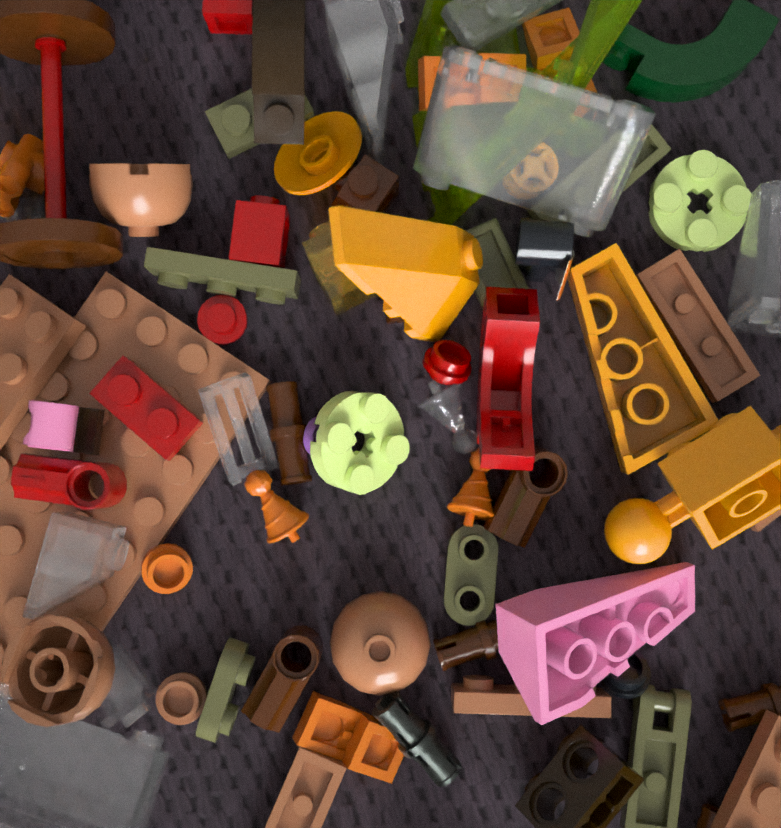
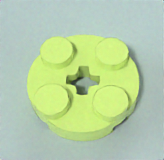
[649,150,753,252]
[310,391,410,495]

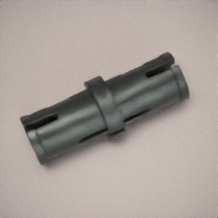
[372,691,462,787]

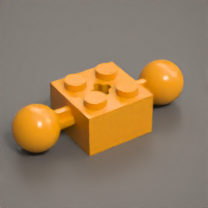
[604,405,781,564]

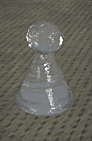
[417,380,477,455]

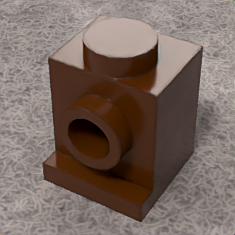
[331,154,399,214]

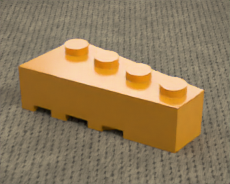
[567,243,718,475]

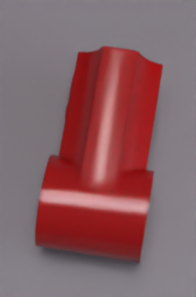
[10,453,127,510]

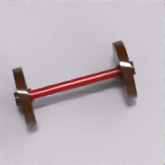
[0,0,123,269]

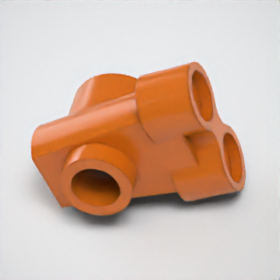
[0,134,45,217]

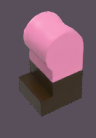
[23,400,105,455]

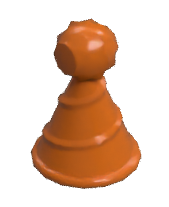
[446,448,494,527]
[244,470,310,544]

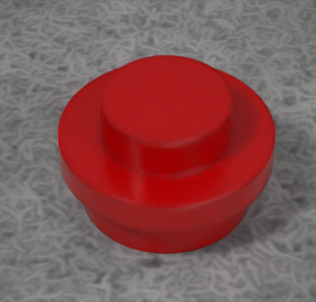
[197,295,248,345]
[422,340,472,385]

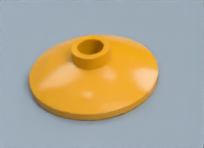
[274,111,362,195]

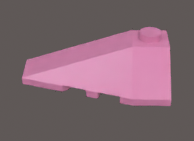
[496,562,695,725]

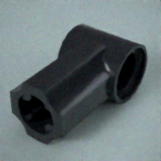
[515,218,574,282]

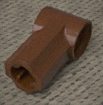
[483,444,568,548]
[241,625,323,733]

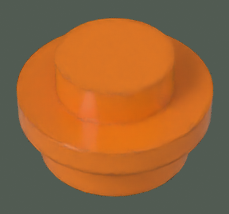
[141,543,193,594]

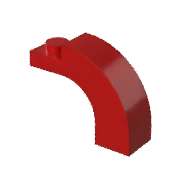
[477,287,540,471]

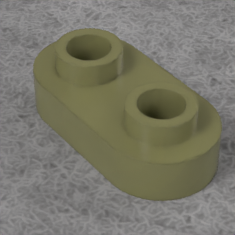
[443,524,498,626]
[196,637,256,743]

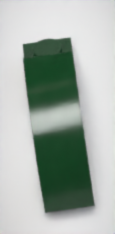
[592,0,780,102]

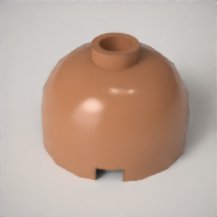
[89,163,193,237]
[329,591,431,696]
[1,614,116,727]

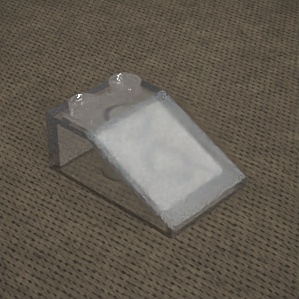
[322,0,404,166]

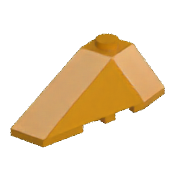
[328,206,483,342]

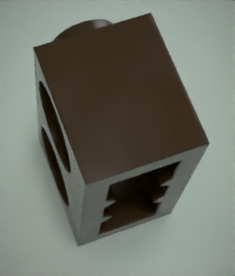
[515,724,645,828]

